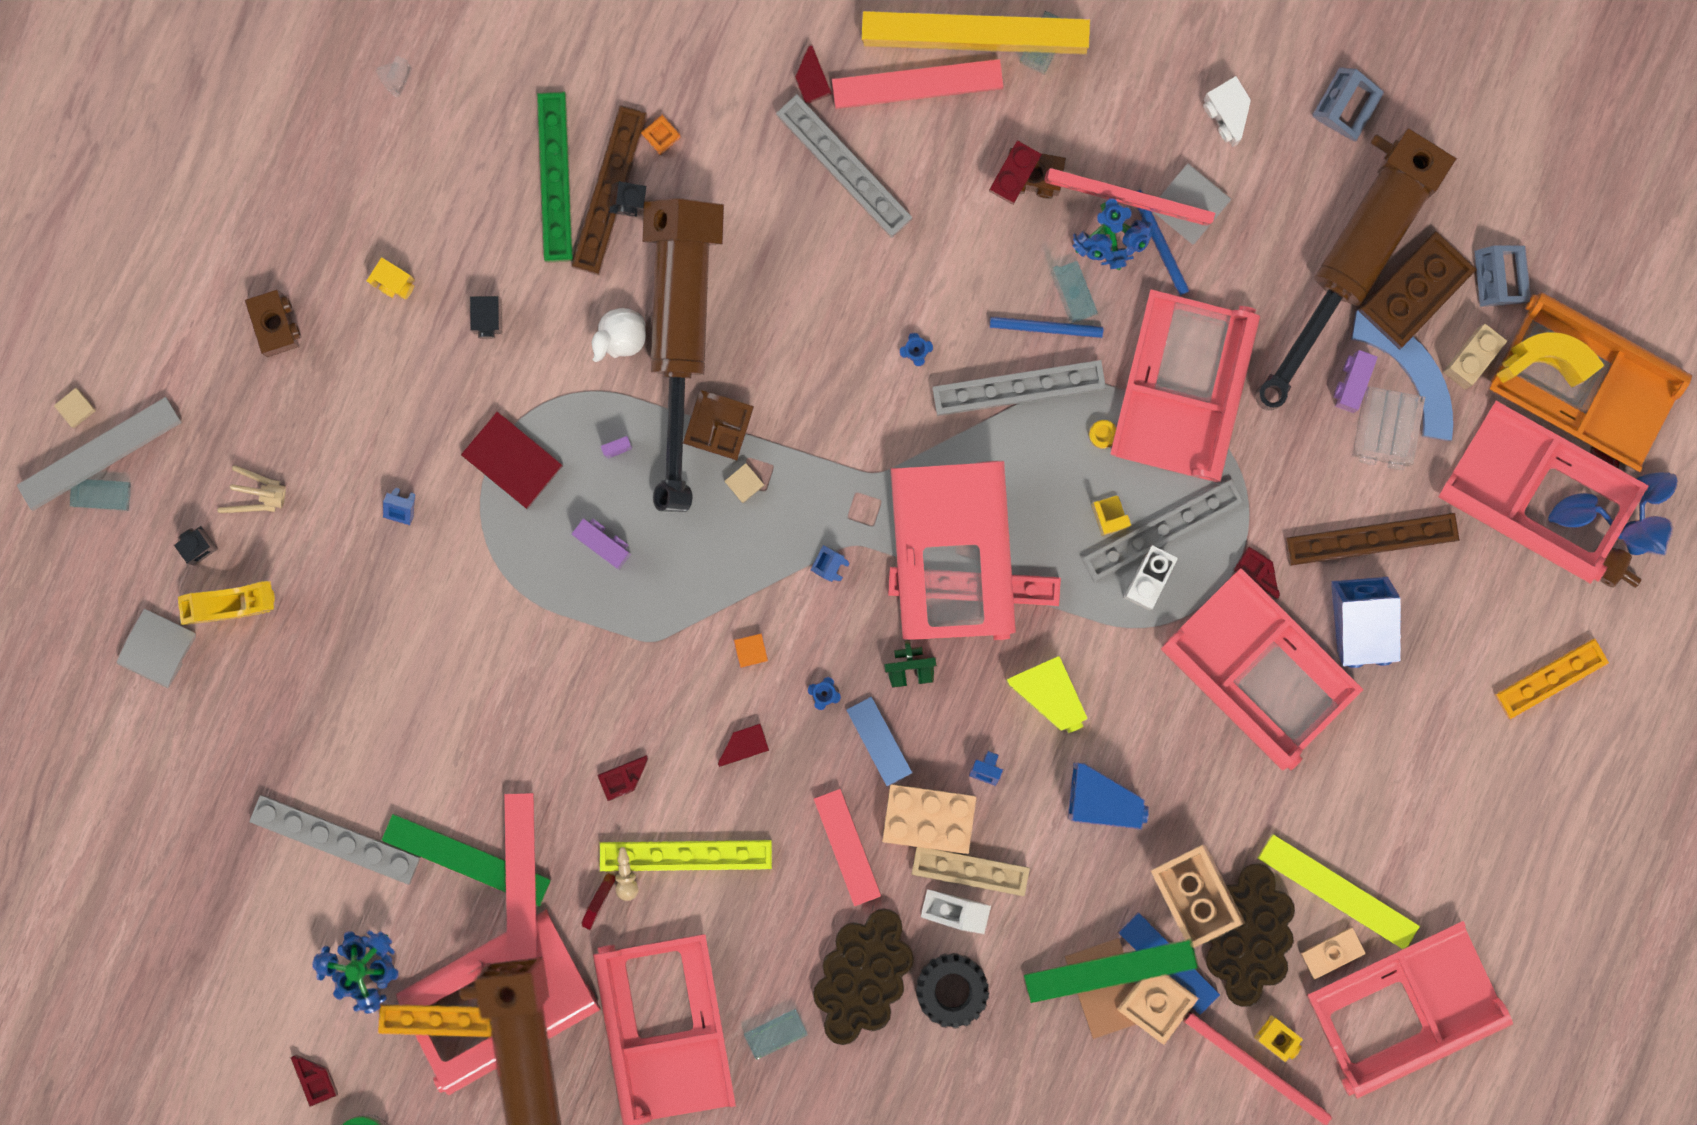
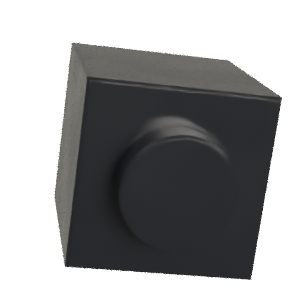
[470,296,503,339]

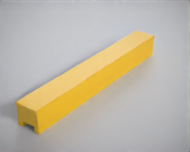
[862,11,1090,54]

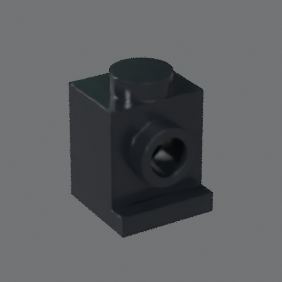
[608,181,647,217]
[174,526,218,566]

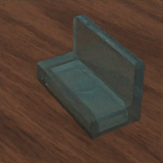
[1050,261,1098,324]

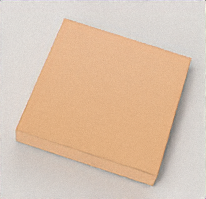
[1117,975,1198,1045]

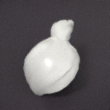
[591,308,646,362]

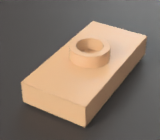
[1300,927,1366,979]

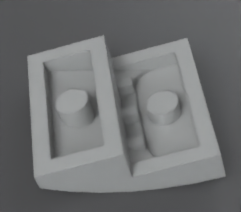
[1154,163,1231,245]
[117,609,196,688]

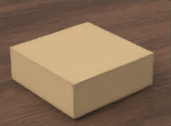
[54,388,96,428]
[724,464,765,503]

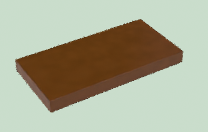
[1359,231,1477,350]

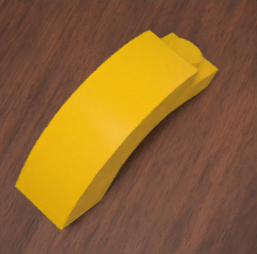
[1497,332,1605,388]
[177,581,275,625]

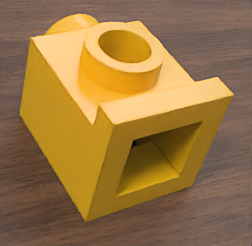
[366,257,415,300]
[1254,1015,1303,1062]

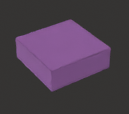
[600,436,633,459]

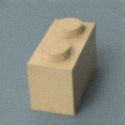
[1443,324,1507,389]

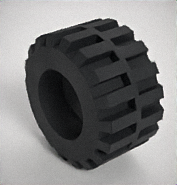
[916,953,989,1029]

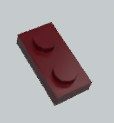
[989,140,1042,205]

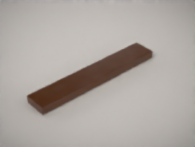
[572,105,647,275]
[1285,513,1460,566]

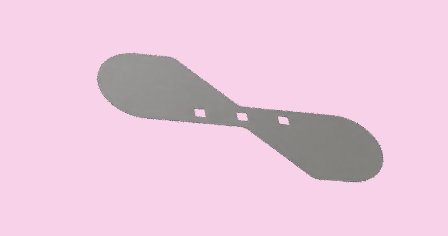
[480,384,1249,642]

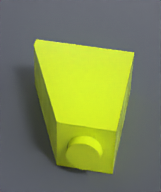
[1006,656,1088,733]

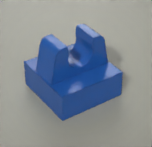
[383,488,415,525]
[811,545,849,582]
[969,751,1003,786]

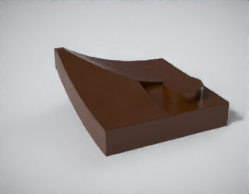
[683,390,754,461]

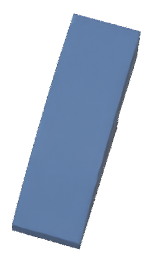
[847,697,912,786]

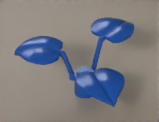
[1548,472,1678,555]

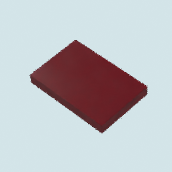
[461,412,563,509]

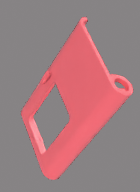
[1438,401,1648,584]
[396,909,601,1095]

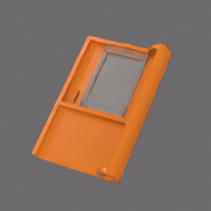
[1489,292,1692,472]

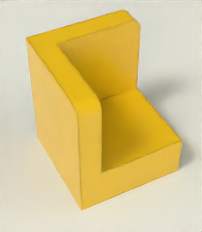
[1091,495,1131,536]

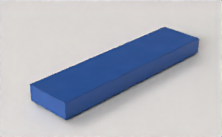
[1118,913,1220,1015]

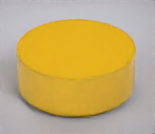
[1089,420,1117,449]

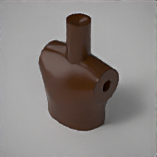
[1594,547,1642,588]

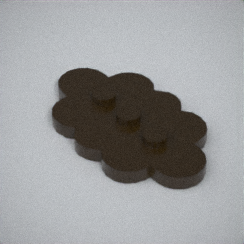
[1206,863,1295,1007]
[813,908,914,1045]

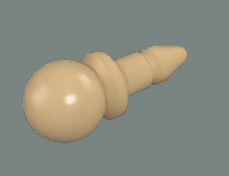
[615,847,639,901]

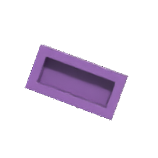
[1334,350,1378,413]
[571,518,631,570]

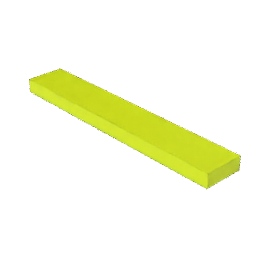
[1257,834,1420,950]
[600,840,772,871]

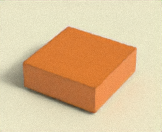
[641,115,681,156]
[734,633,768,668]

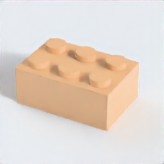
[882,784,976,854]
[1151,845,1245,948]

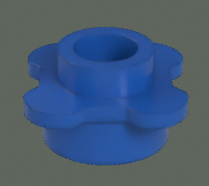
[900,333,933,366]
[808,677,841,710]

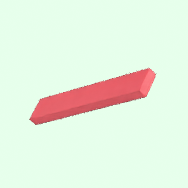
[832,59,1003,109]
[1044,168,1215,226]
[888,567,1061,606]
[504,793,537,961]
[1183,1012,1332,1125]

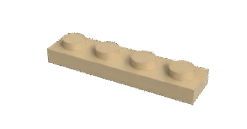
[911,847,1030,896]

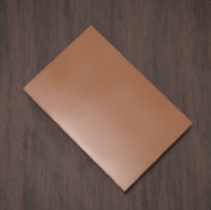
[1064,938,1136,1039]

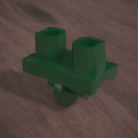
[884,640,937,688]

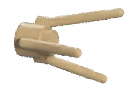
[217,465,286,513]

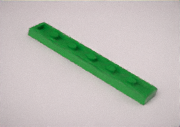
[537,92,573,263]
[381,814,552,907]
[1024,938,1199,1003]

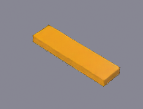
[1494,638,1609,719]
[378,1004,492,1037]

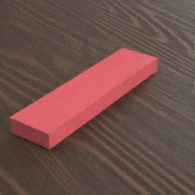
[814,789,881,906]

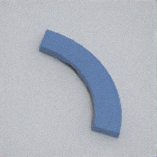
[1351,311,1453,441]

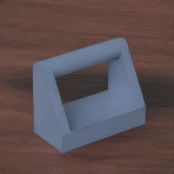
[1312,68,1384,141]
[1474,245,1531,307]

